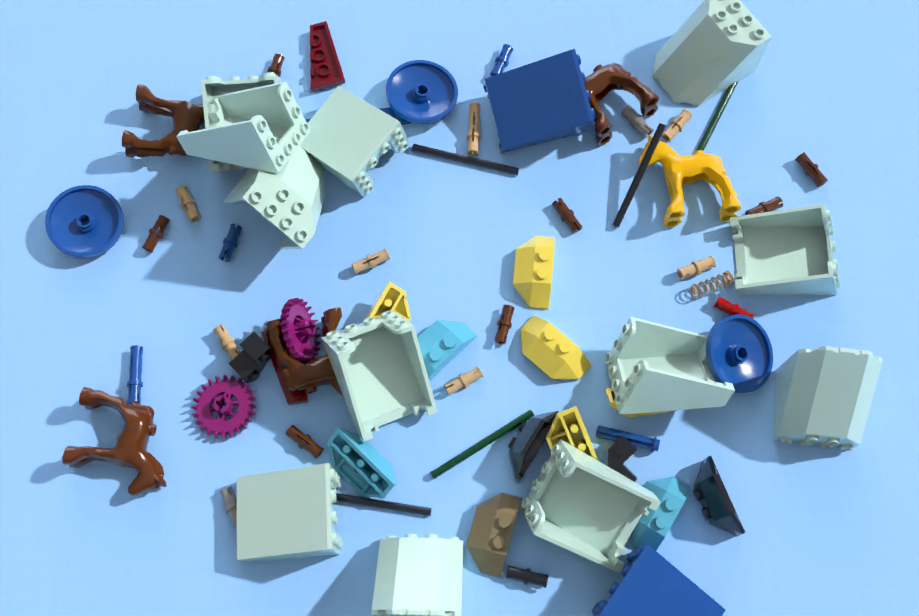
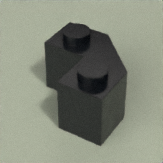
[228,332,273,384]
[608,435,637,482]

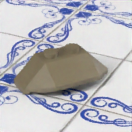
[466,493,521,578]

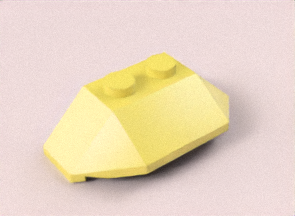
[513,236,554,309]
[363,282,411,322]
[520,316,591,380]
[546,406,599,461]

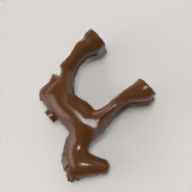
[584,63,659,146]
[122,84,205,158]
[264,307,343,396]
[62,387,167,497]

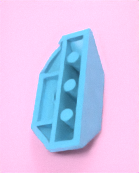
[418,320,477,382]
[327,427,396,499]
[631,476,690,551]

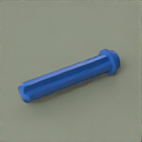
[596,425,660,452]

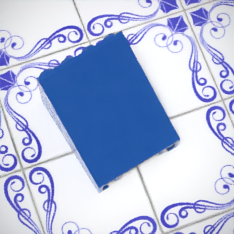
[483,49,595,153]
[591,544,726,616]

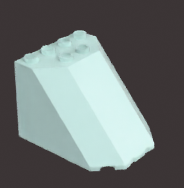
[652,0,772,107]
[224,146,326,249]
[773,346,883,450]
[371,534,463,616]

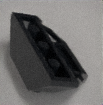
[508,411,559,484]
[693,456,746,536]

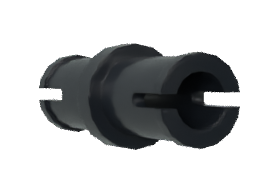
[506,565,549,588]

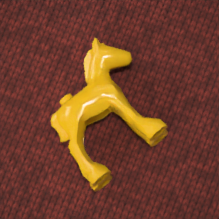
[637,135,741,227]

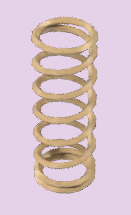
[690,271,734,299]

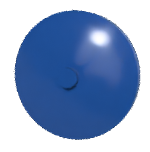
[386,60,458,124]
[45,185,124,258]
[706,314,773,393]

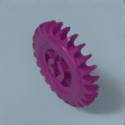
[280,298,321,362]
[191,375,257,439]

